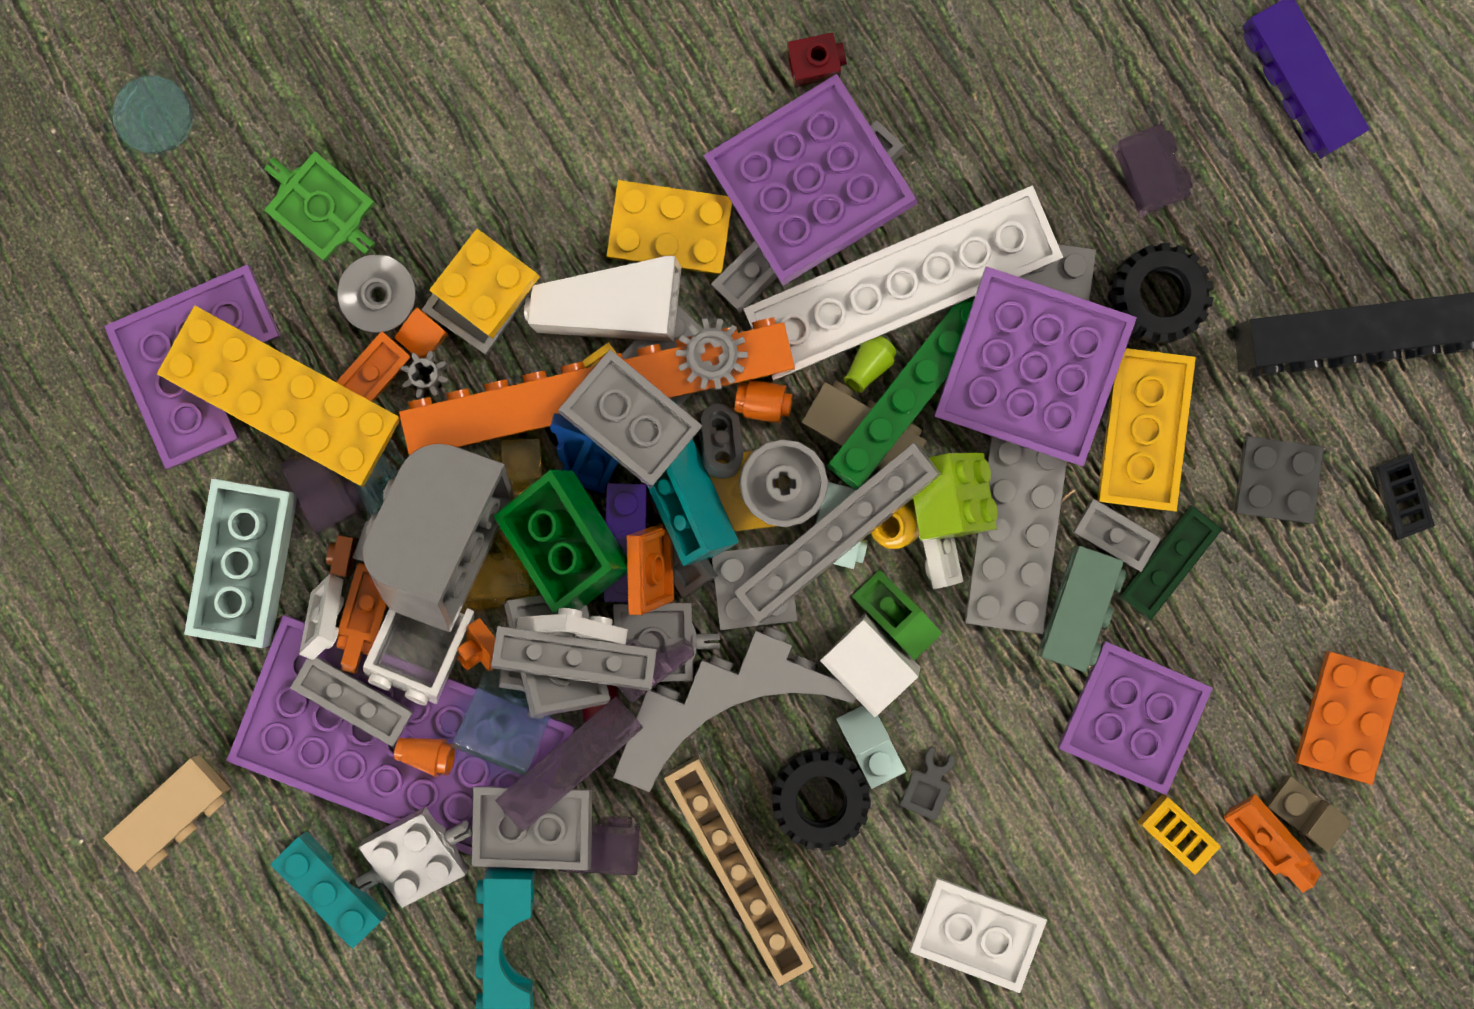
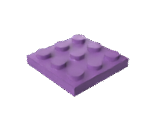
[1057,641,1213,795]

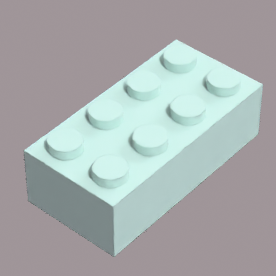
[184,479,298,648]

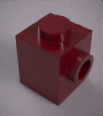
[786,32,847,88]

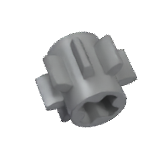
[401,351,450,399]

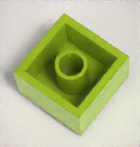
[913,453,998,540]

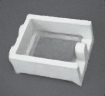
[363,608,474,705]

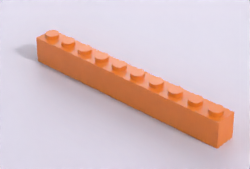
[399,317,795,456]

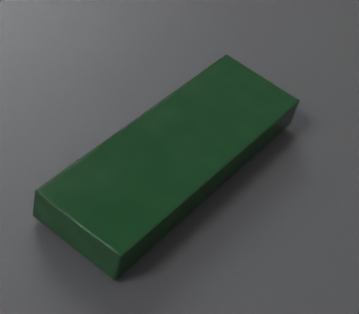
[1119,505,1223,621]

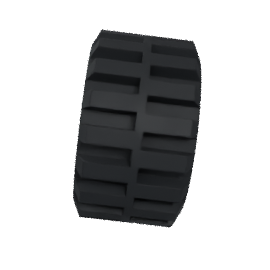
[1108,243,1214,345]
[771,748,871,851]

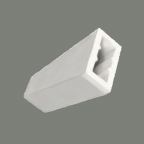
[524,256,682,342]

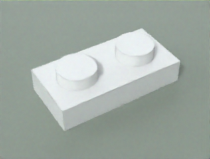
[919,536,963,589]
[299,574,344,660]

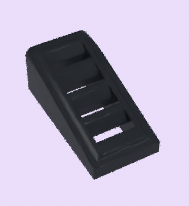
[1369,453,1435,540]

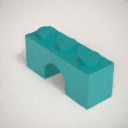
[270,831,387,949]

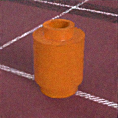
[734,380,793,424]

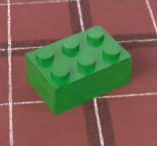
[494,470,627,614]

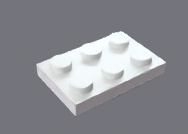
[909,877,1047,993]

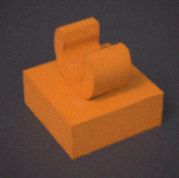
[457,618,495,671]

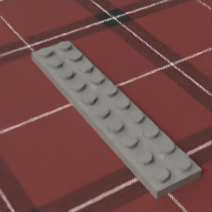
[964,244,1096,634]

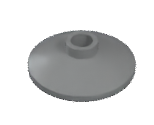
[337,255,416,333]

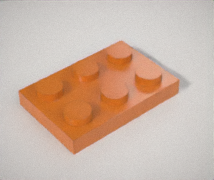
[1294,651,1405,785]

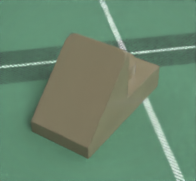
[1265,775,1351,853]

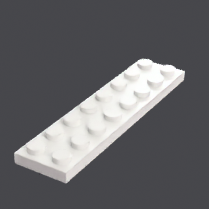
[743,185,1063,381]

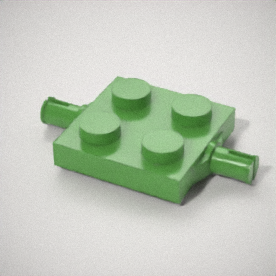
[264,151,376,262]

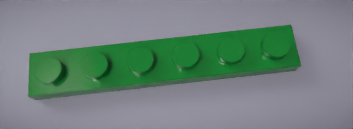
[827,296,975,490]

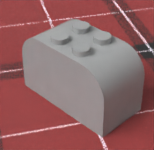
[363,444,514,632]

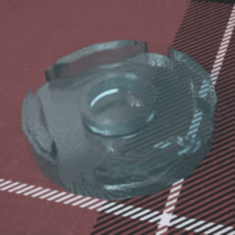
[113,76,193,154]

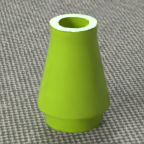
[844,336,896,393]

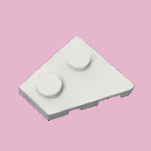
[516,608,628,645]

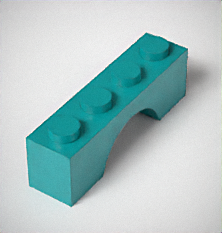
[476,867,535,1009]

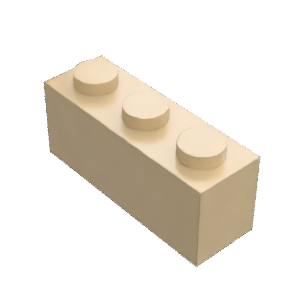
[103,755,230,873]

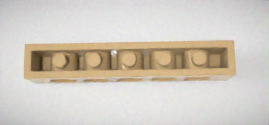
[664,755,814,986]

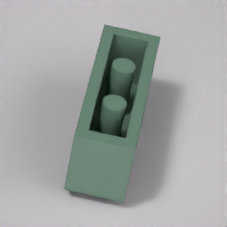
[1037,546,1126,672]

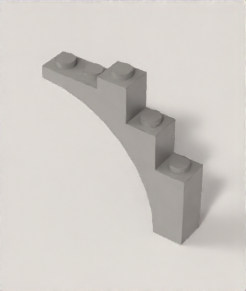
[613,626,856,792]

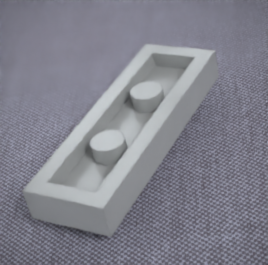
[290,656,414,747]

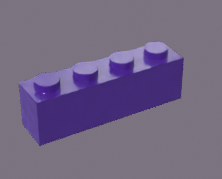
[1243,0,1370,159]

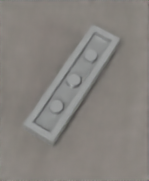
[491,626,657,691]

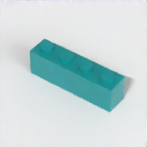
[648,401,739,566]

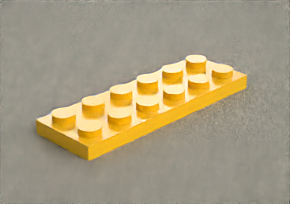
[157,305,401,487]

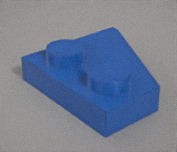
[550,413,618,494]

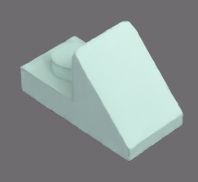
[836,705,906,789]

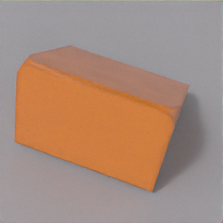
[394,307,449,359]

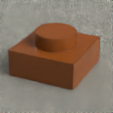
[326,535,359,577]

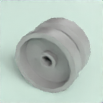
[739,439,828,527]

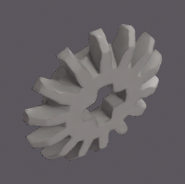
[676,318,748,390]

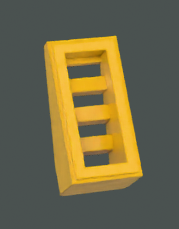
[1137,794,1221,875]

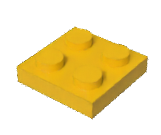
[429,228,540,339]

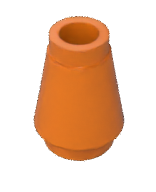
[394,737,456,777]

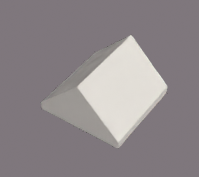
[820,612,921,717]

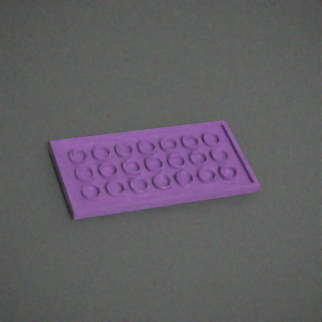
[227,615,575,856]

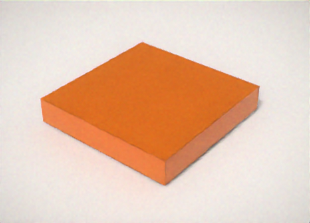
[626,524,674,615]

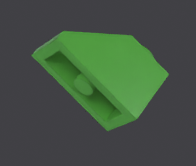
[852,570,942,661]

